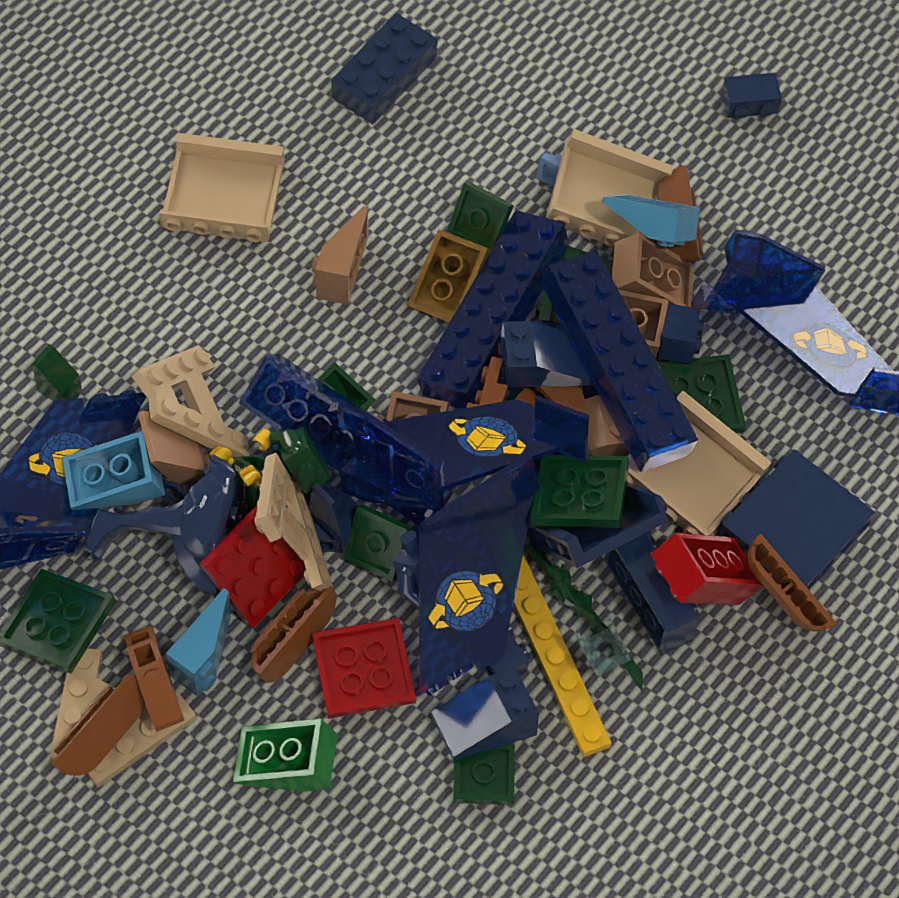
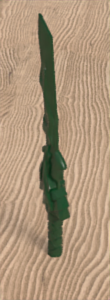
[523,542,643,691]

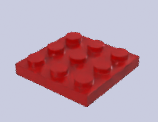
[200,505,306,628]
[312,618,416,719]

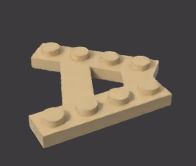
[131,345,250,458]
[255,453,333,591]
[49,648,197,788]

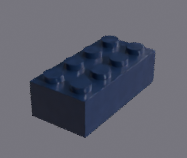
[331,12,438,125]
[604,531,699,656]

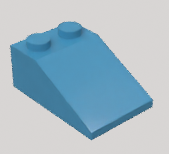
[603,194,700,247]
[62,431,165,510]
[166,588,231,697]

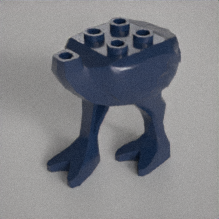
[85,455,245,595]

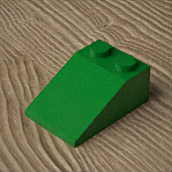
[233,719,338,792]

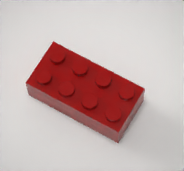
[651,533,763,605]

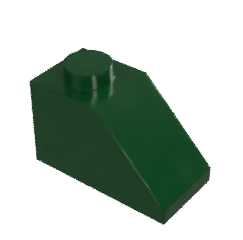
[32,344,82,409]

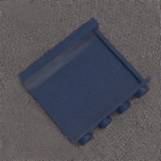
[719,449,875,590]
[522,482,668,568]

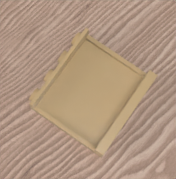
[545,129,673,247]
[159,133,285,242]
[627,391,772,536]

